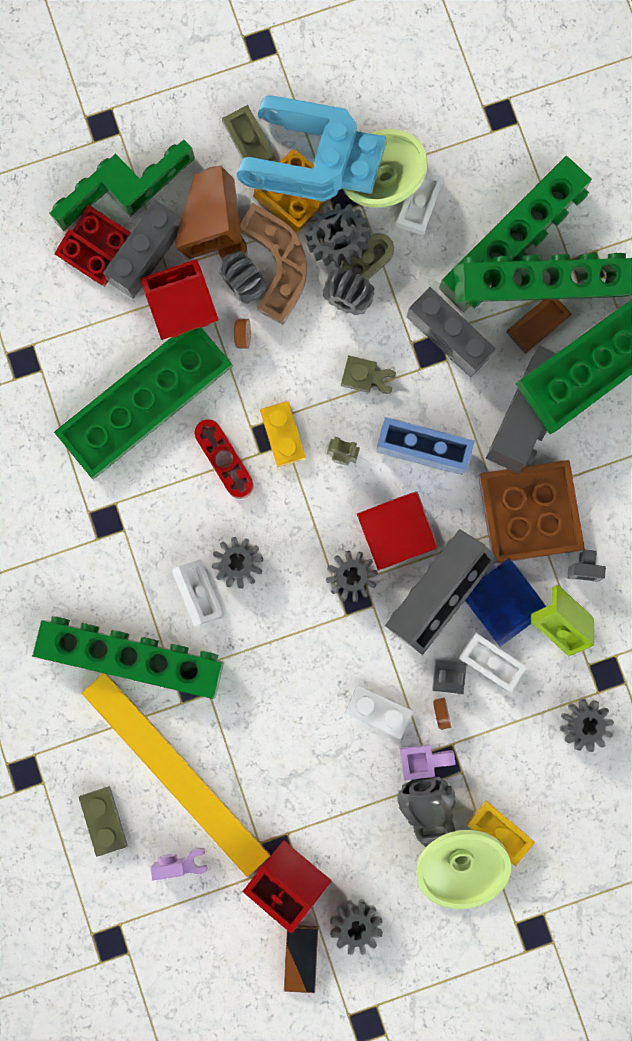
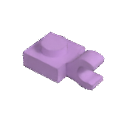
[400,744,456,780]
[151,848,208,881]

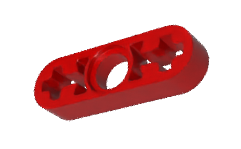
[194,419,254,499]

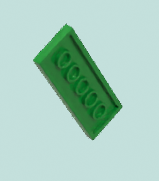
[515,299,632,434]
[54,328,233,480]

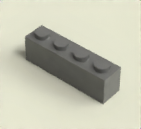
[486,346,556,474]
[385,529,497,655]

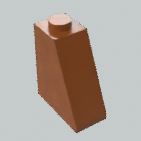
[175,165,242,259]

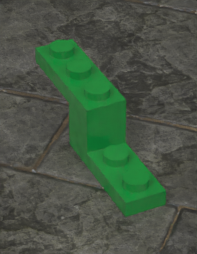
[49,139,195,231]

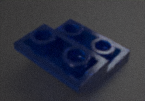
[465,558,546,647]

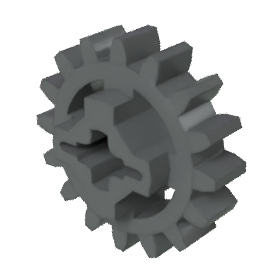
[305,203,371,268]

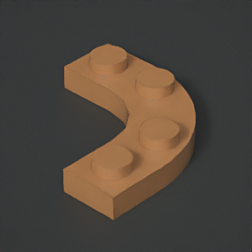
[240,203,307,325]

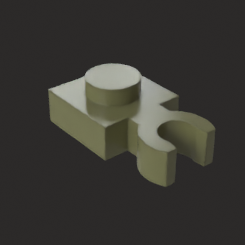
[341,355,396,394]
[327,437,360,466]

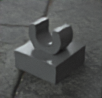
[568,549,606,582]
[432,660,467,694]

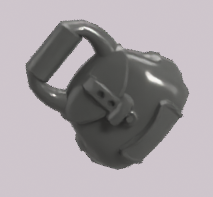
[397,777,456,847]

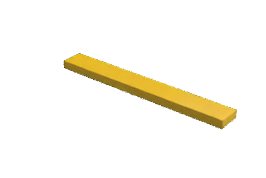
[81,673,270,877]

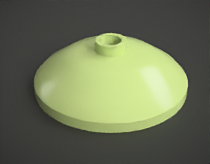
[343,129,428,208]
[416,830,511,909]

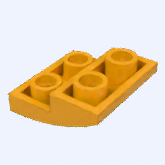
[253,148,329,234]

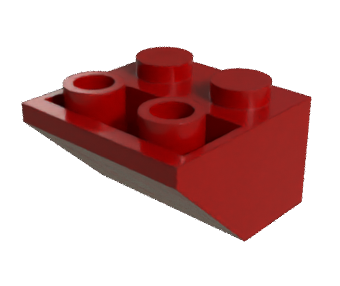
[140,259,219,340]
[242,840,332,934]

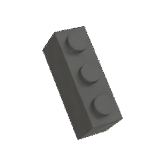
[103,200,181,299]
[407,287,496,378]

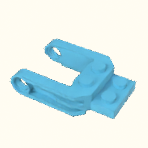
[237,95,386,202]

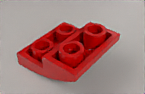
[54,205,131,287]
[357,491,439,570]

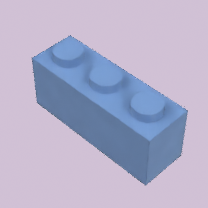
[376,417,474,475]

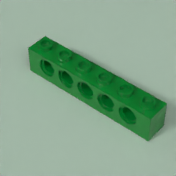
[439,155,592,312]
[454,253,632,303]
[32,616,224,699]

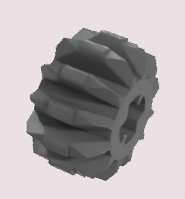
[218,250,266,304]
[323,268,375,315]
[212,537,264,589]
[326,551,378,603]
[560,699,614,752]
[330,899,383,955]

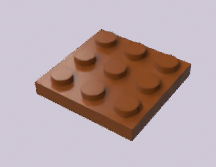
[478,460,585,564]

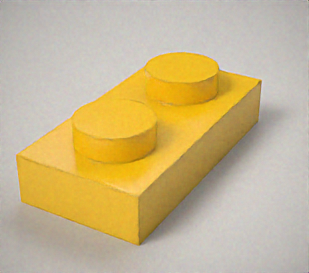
[260,401,306,468]
[466,800,535,867]

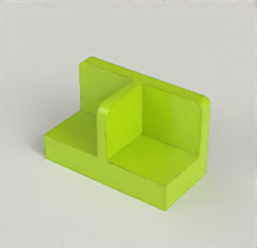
[531,585,594,656]

